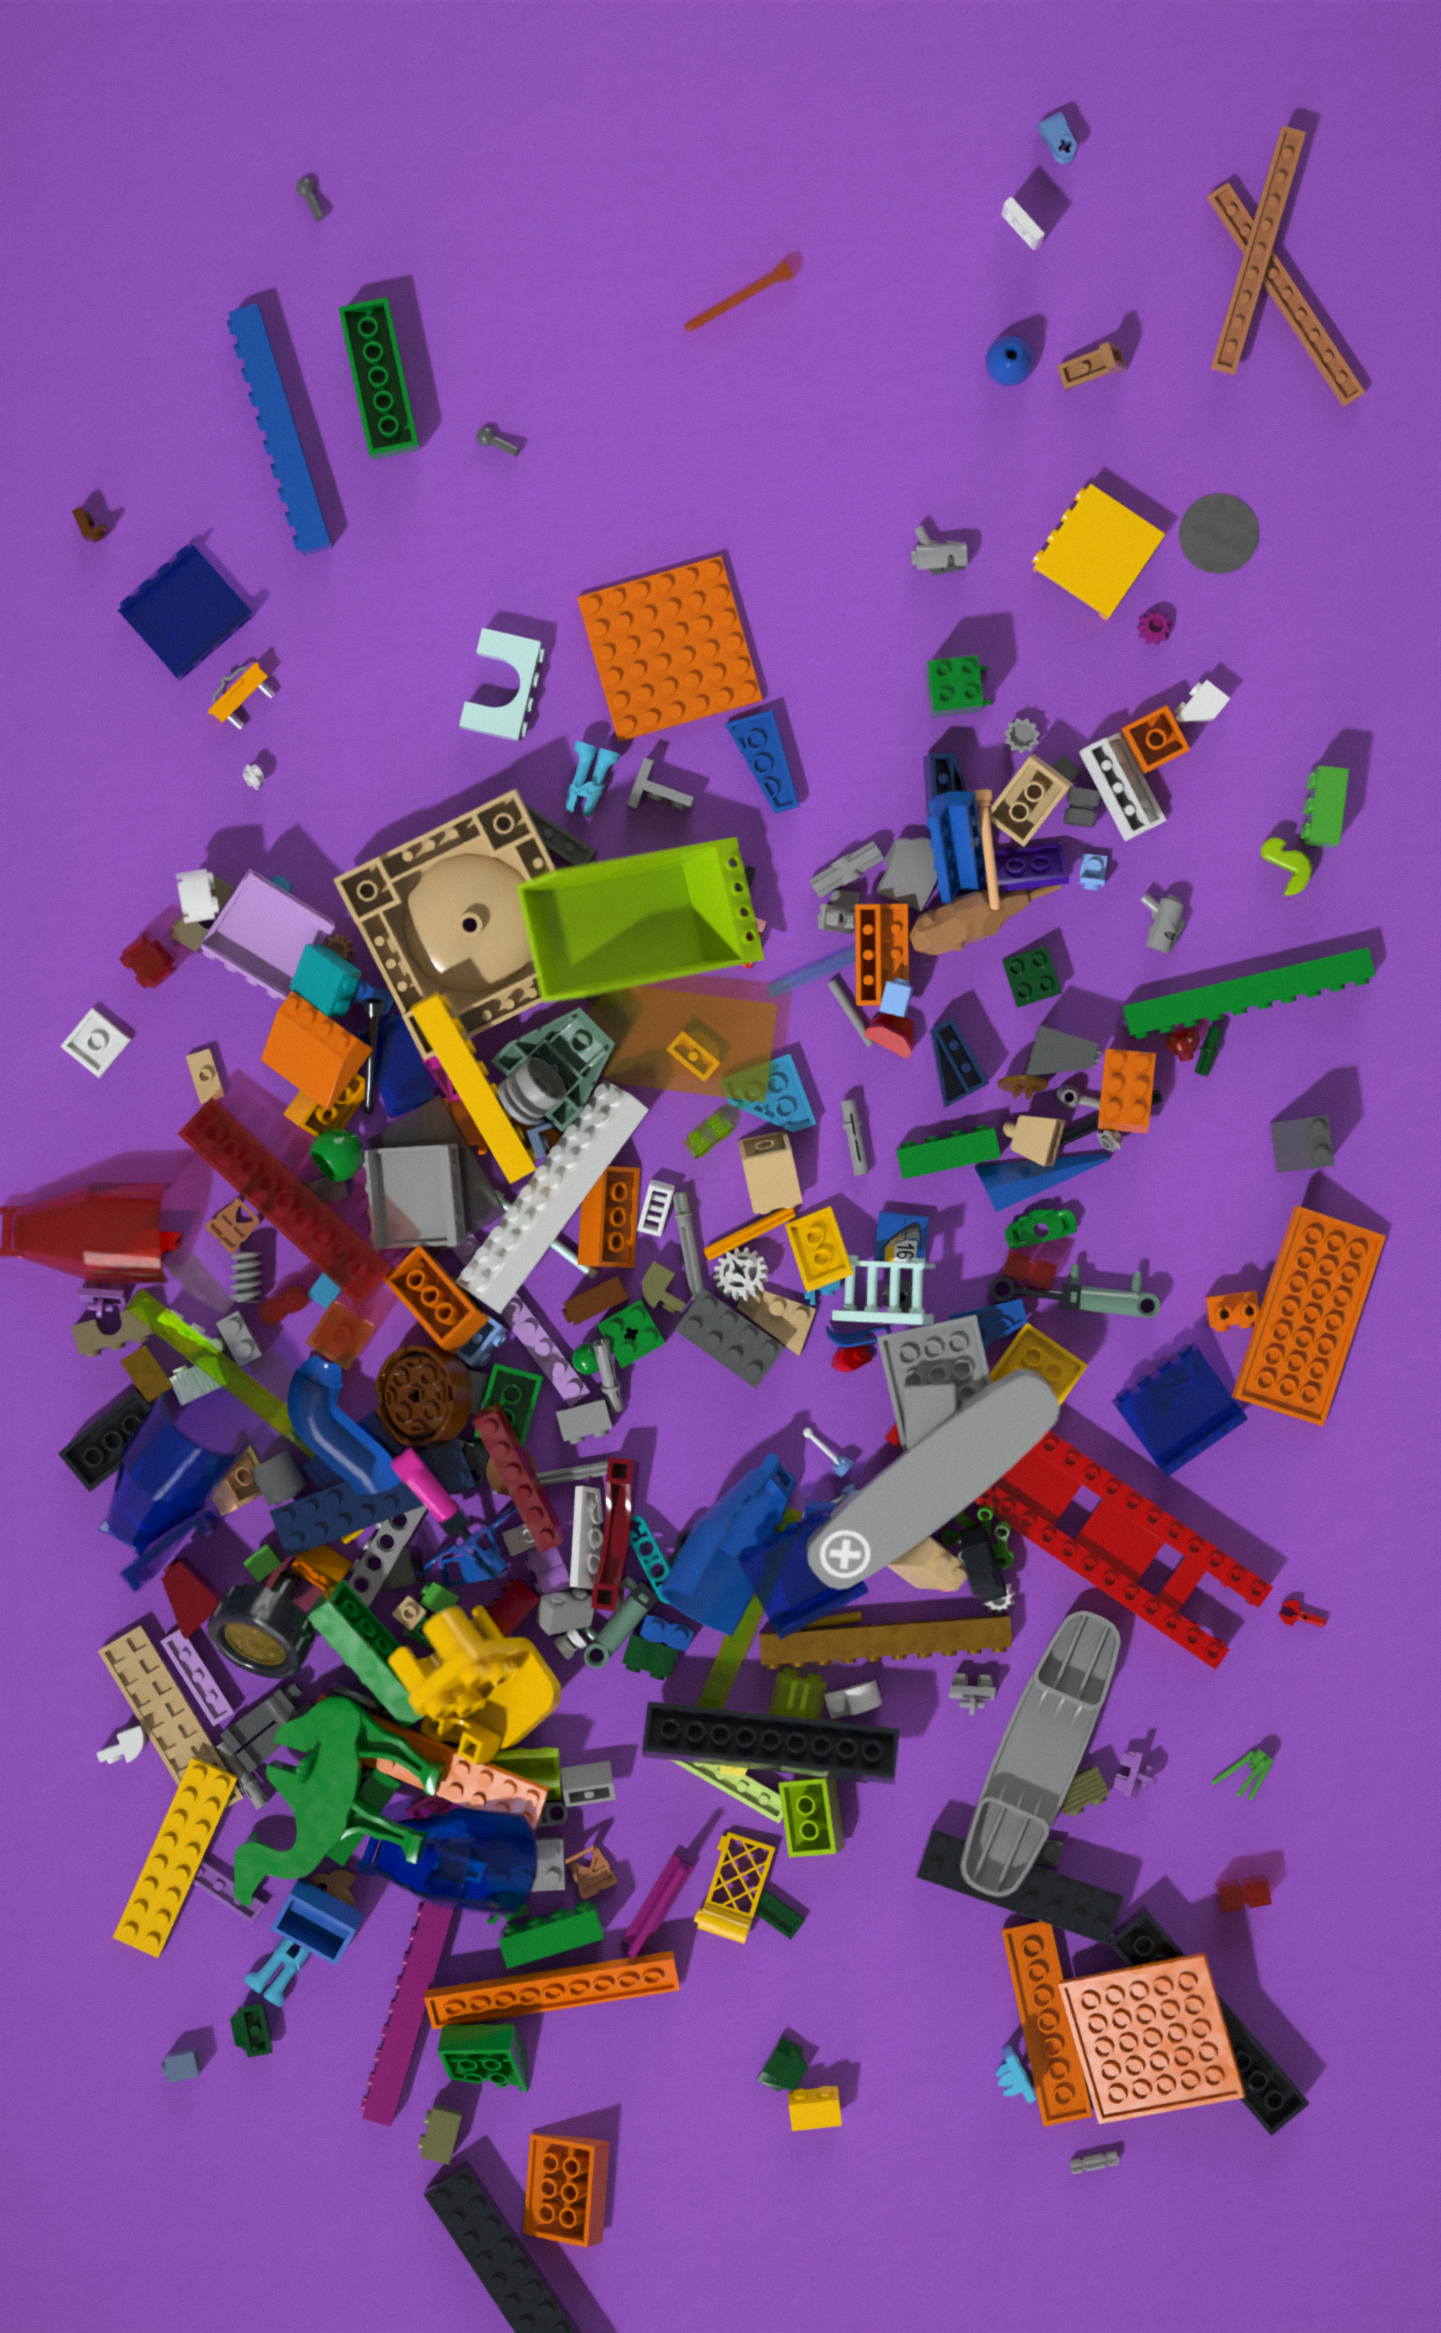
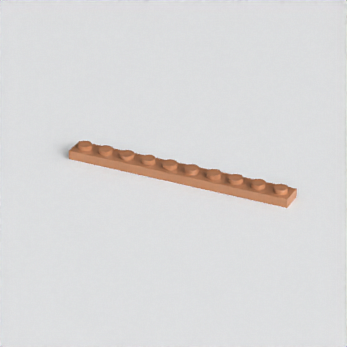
[1210,125,1306,376]
[1206,182,1365,408]

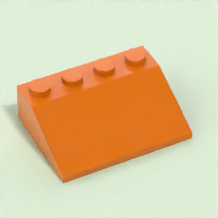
[261,991,373,1111]
[523,2133,610,2248]

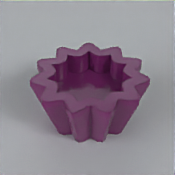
[1136,609,1172,645]

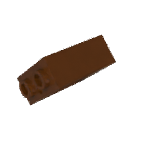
[562,1275,630,1326]

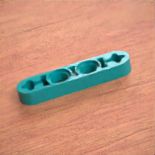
[630,1515,671,1604]

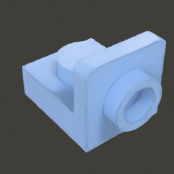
[1078,853,1107,891]

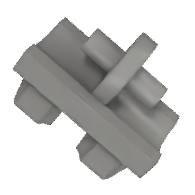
[817,904,855,934]
[949,1673,996,1715]

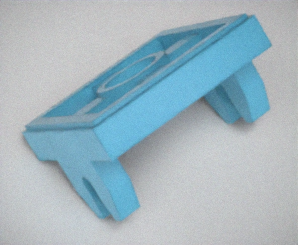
[995,2045,1037,2104]

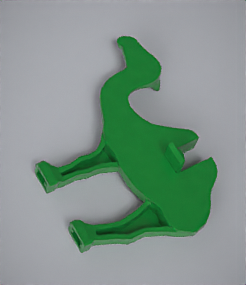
[234,1695,446,1906]

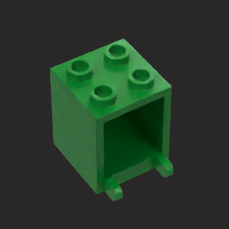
[925,655,992,718]

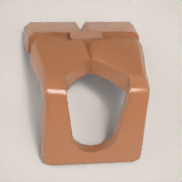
[205,1197,260,1254]
[565,1845,618,1900]

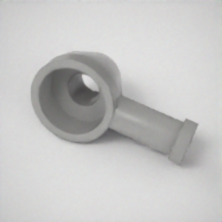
[1056,1084,1101,1110]

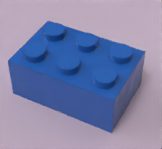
[270,1878,365,1966]

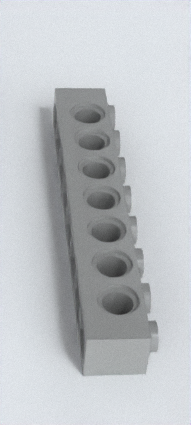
[344,1435,467,1609]

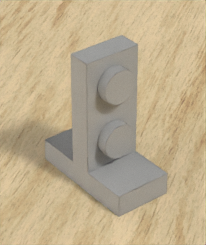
[627,758,694,811]

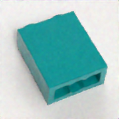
[289,944,362,1017]

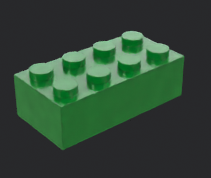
[498,1900,605,1969]

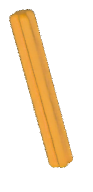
[704,1208,796,1260]

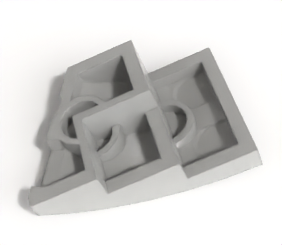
[876,837,938,911]

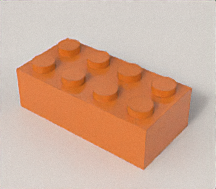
[384,1245,489,1355]

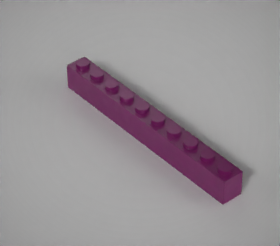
[360,1873,462,2127]

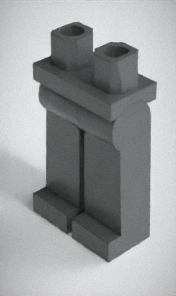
[220,1682,315,1773]

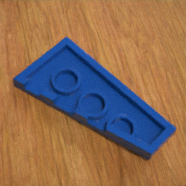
[725,710,800,814]

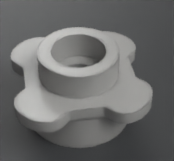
[1097,1129,1123,1152]

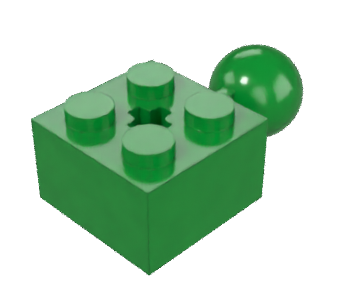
[572,1299,666,1375]

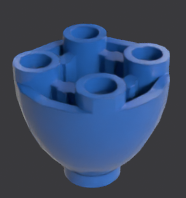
[985,335,1035,387]

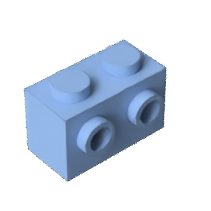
[455,1311,508,1370]

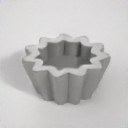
[1004,718,1040,754]

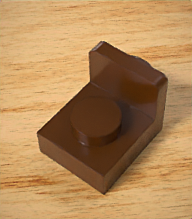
[72,507,110,543]

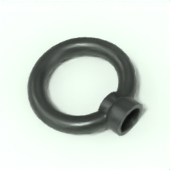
[329,1683,391,1720]

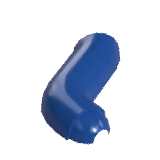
[287,1355,401,1495]

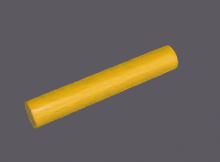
[802,1611,862,1629]

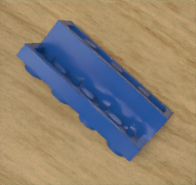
[927,791,987,903]

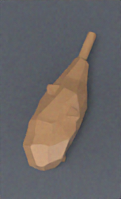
[909,885,1061,956]

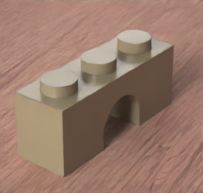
[170,874,236,954]
[71,1305,155,1358]

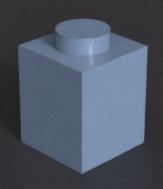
[161,2047,202,2083]

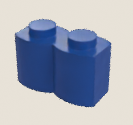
[351,979,396,1016]
[640,1614,694,1650]

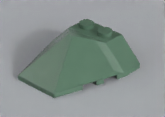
[491,1008,615,1132]

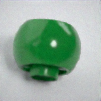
[309,1127,364,1182]

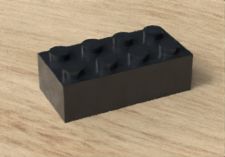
[58,1389,171,1492]

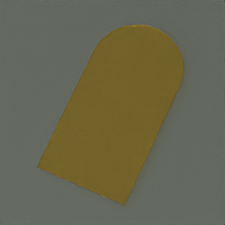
[588,986,778,1103]

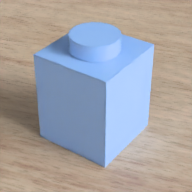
[879,978,914,1017]

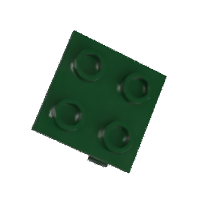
[1002,945,1062,1008]

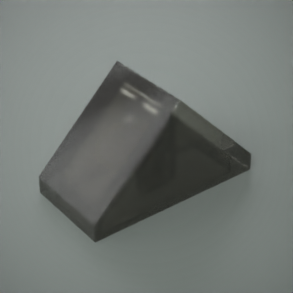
[381,1545,427,1592]

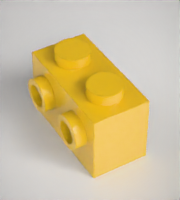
[788,2086,842,2131]

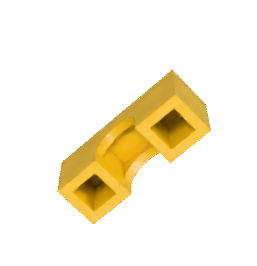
[420,1712,501,1765]

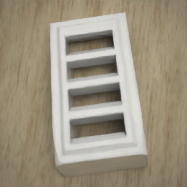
[637,1179,674,1237]

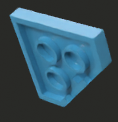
[720,1054,816,1133]

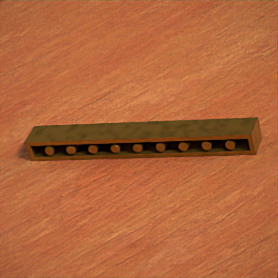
[759,1614,1012,1669]

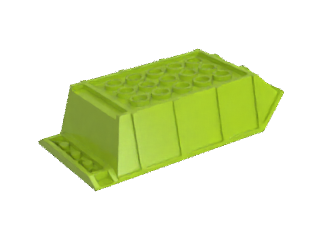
[516,837,765,1002]

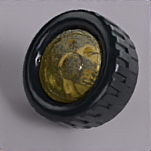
[207,1569,316,1679]

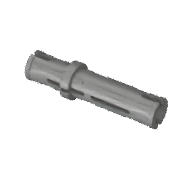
[840,1099,870,1176]
[593,1338,624,1412]
[215,1741,270,1810]

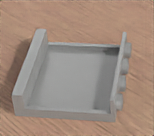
[363,1143,466,1251]

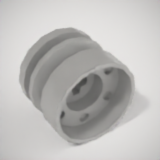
[498,1057,566,1125]

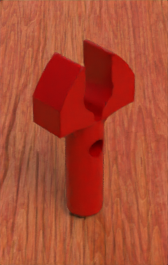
[1278,1599,1326,1627]

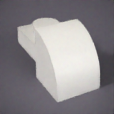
[824,1680,882,1719]
[97,1724,147,1764]

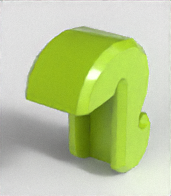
[1260,837,1312,897]

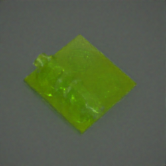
[683,1111,735,1159]

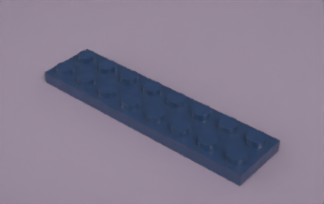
[269,1438,476,1558]

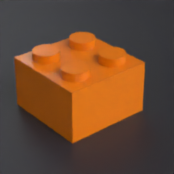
[1120,705,1190,775]

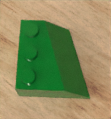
[437,2023,529,2092]

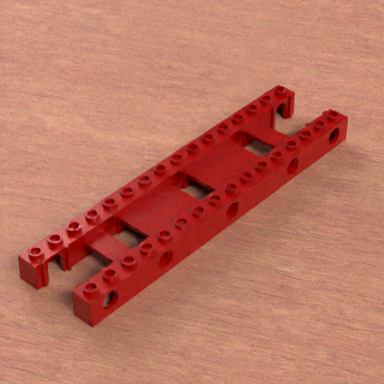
[884,1420,1273,1670]

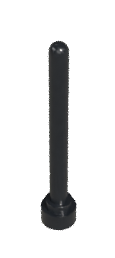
[363,998,384,1114]

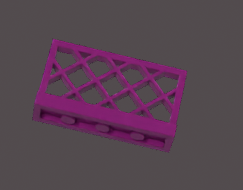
[621,1853,695,1958]

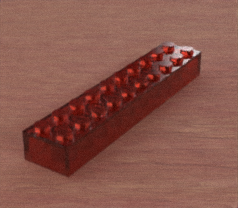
[178,1097,398,1306]

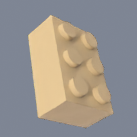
[989,753,1073,847]

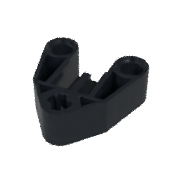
[959,1523,1007,1603]

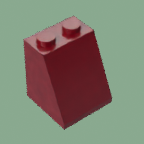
[161,1556,223,1639]

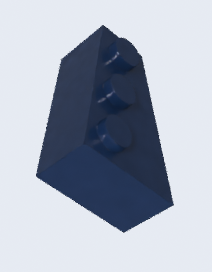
[929,1017,989,1108]

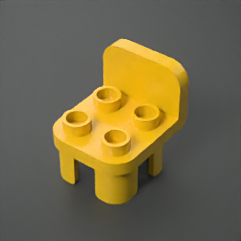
[389,1606,561,1750]

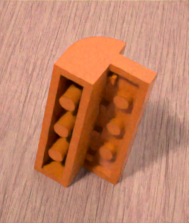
[855,904,910,1006]

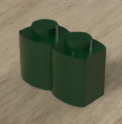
[622,1633,679,1681]

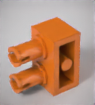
[1204,1291,1259,1332]

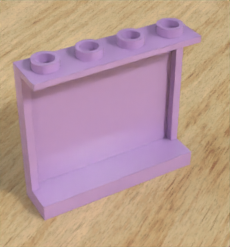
[200,868,335,1000]

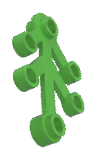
[941,1504,1015,1569]

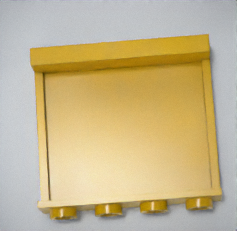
[1032,484,1165,621]

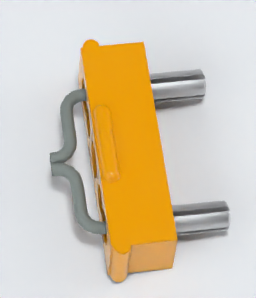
[208,663,275,730]

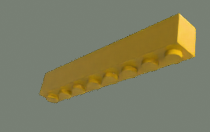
[411,991,538,1184]

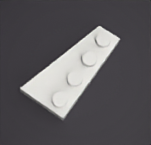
[570,1486,604,1590]

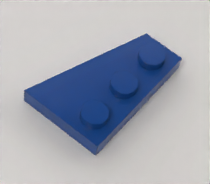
[948,1297,1028,1349]

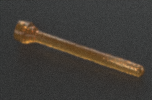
[684,260,794,332]

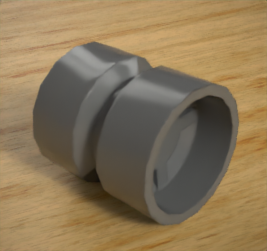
[1063,787,1100,828]

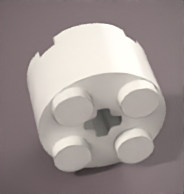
[176,869,219,924]

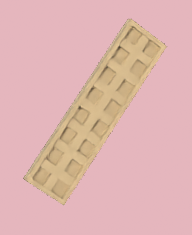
[98,1625,245,1809]

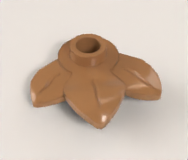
[310,1869,357,1907]

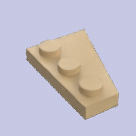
[737,1289,816,1356]

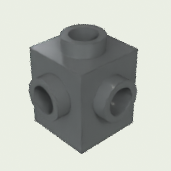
[881,1278,913,1313]

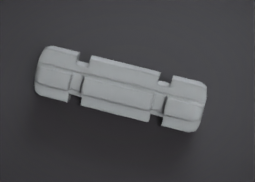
[1070,2151,1119,2174]

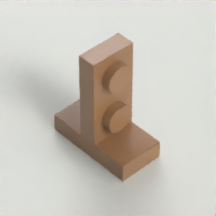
[1057,342,1127,390]

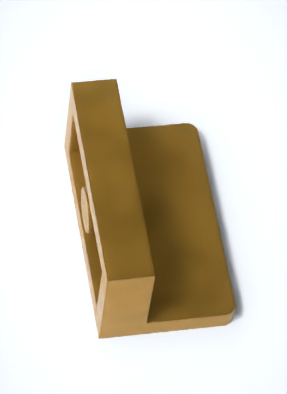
[120,1345,173,1402]

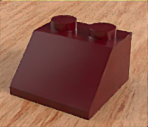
[485,1576,540,1638]

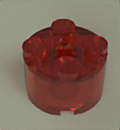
[119,931,178,989]

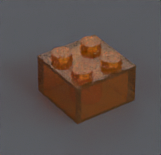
[306,1300,377,1371]

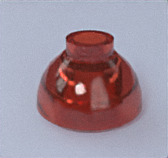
[1165,1029,1200,1061]

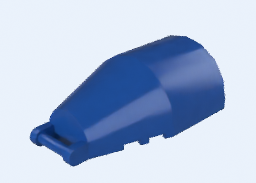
[659,1453,797,1637]

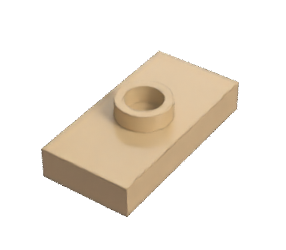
[186,1049,225,1104]

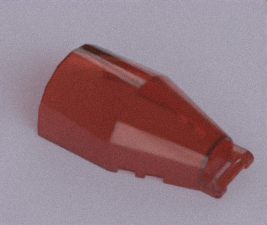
[0,1182,171,1283]

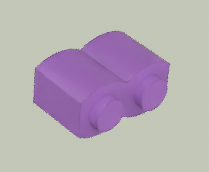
[525,1545,575,1596]

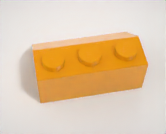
[283,1073,365,1137]

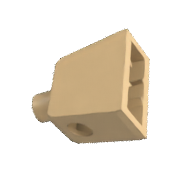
[1002,1115,1066,1166]

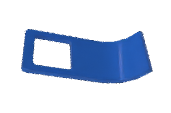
[825,1325,892,1347]
[440,1550,503,1587]

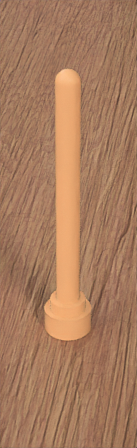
[973,789,1000,910]

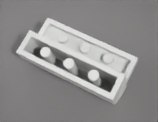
[1079,731,1167,842]

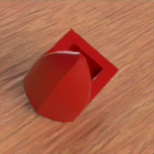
[831,1344,873,1373]

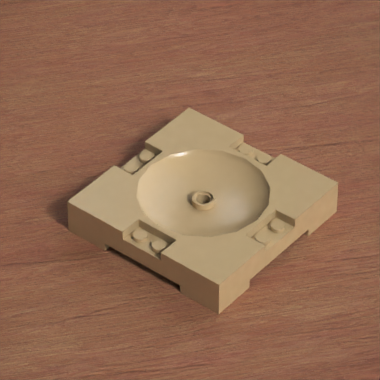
[333,788,557,1061]

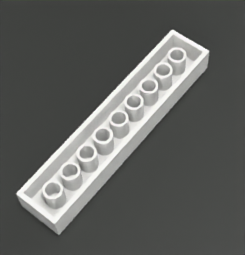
[456,1079,649,1314]

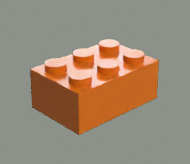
[1098,1049,1156,1134]

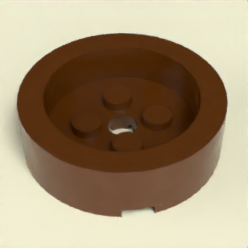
[375,1344,472,1446]

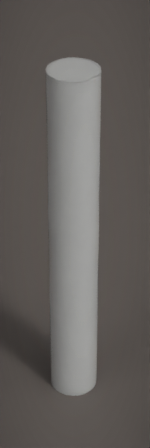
[827,979,876,1047]

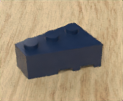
[923,753,981,832]

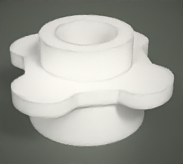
[243,764,265,790]

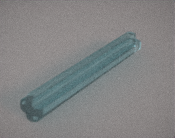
[766,948,855,998]

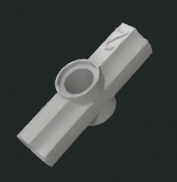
[809,841,884,899]

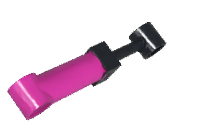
[390,1448,509,1583]

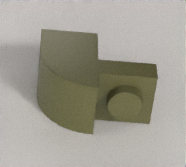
[642,1261,687,1314]

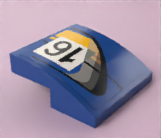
[873,1211,929,1269]

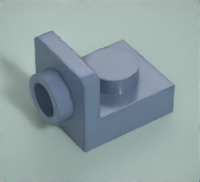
[527,1119,554,1159]

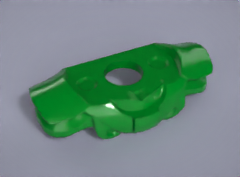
[1005,1208,1077,1249]

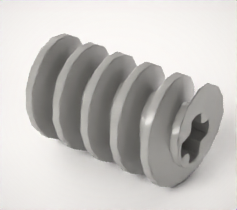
[230,1252,263,1303]

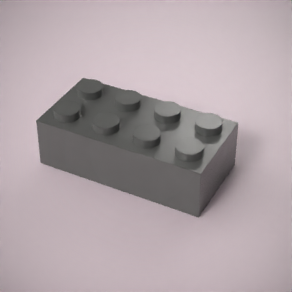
[673,1287,785,1389]

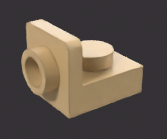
[392,1593,426,1630]

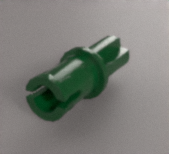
[1194,1026,1224,1077]

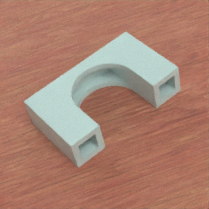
[459,628,545,742]

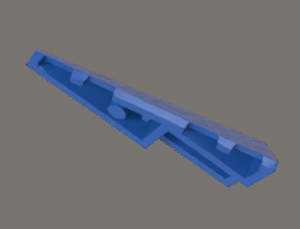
[975,1153,1109,1212]

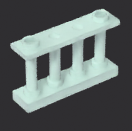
[832,1255,935,1325]

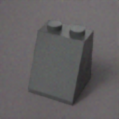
[1023,1026,1101,1076]
[1270,1115,1335,1173]

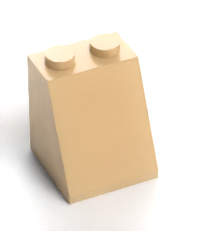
[737,1130,803,1214]
[886,1536,967,1591]

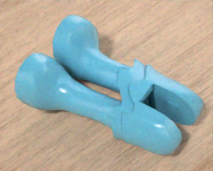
[565,741,621,817]
[243,1937,310,2007]

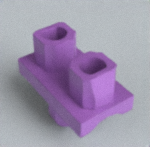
[78,1276,127,1318]
[1113,1751,1158,1798]

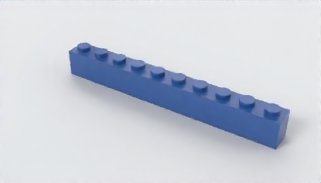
[226,303,333,556]

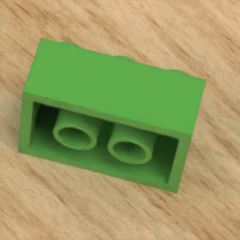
[1300,766,1349,848]

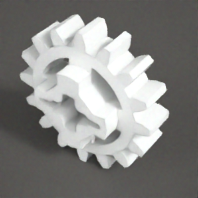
[714,1248,769,1301]

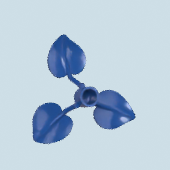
[424,1505,518,1578]

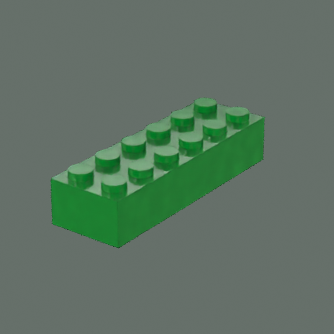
[338,297,420,460]
[307,1579,425,1729]

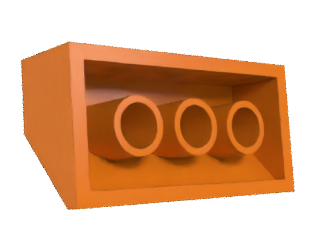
[577,1166,640,1268]

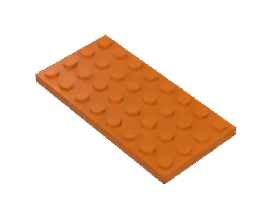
[1231,1205,1386,1426]

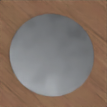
[1179,494,1259,574]

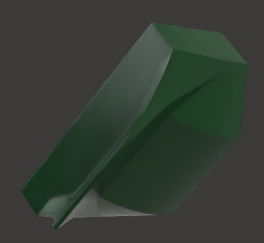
[230,2002,273,2058]
[756,2035,808,2092]

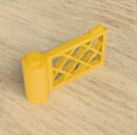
[694,1832,776,1944]

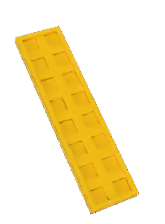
[113,1756,239,1958]

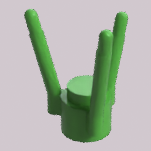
[1212,1749,1274,1800]

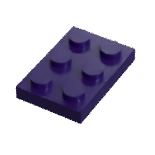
[994,841,1069,892]

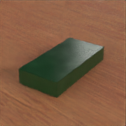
[755,1889,806,1940]

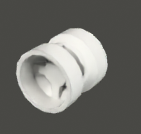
[553,1629,588,1660]

